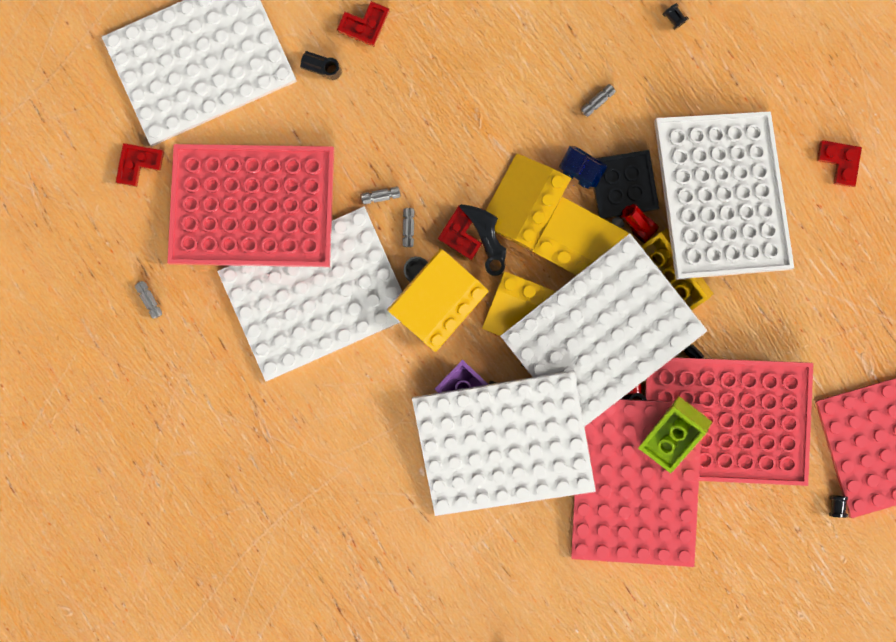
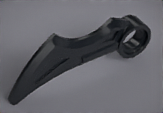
[459,204,506,276]

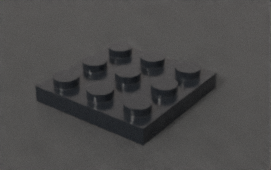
[589,150,659,219]

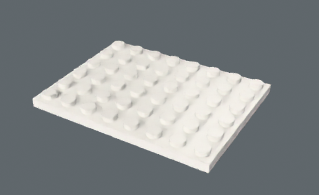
[102,0,297,146]
[654,112,794,279]
[217,206,402,382]
[501,234,708,427]
[412,371,596,516]

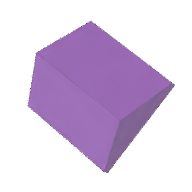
[435,360,489,393]

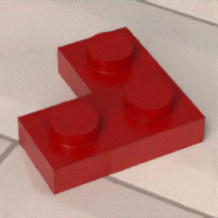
[337,1,390,47]
[817,140,862,187]
[116,143,164,187]
[438,205,482,261]

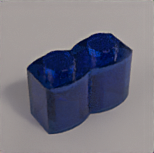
[559,146,607,189]

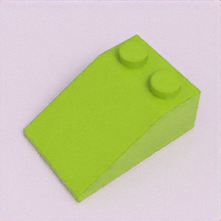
[638,397,712,473]

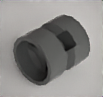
[404,256,428,282]

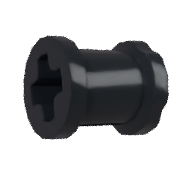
[662,3,689,30]
[829,495,848,518]

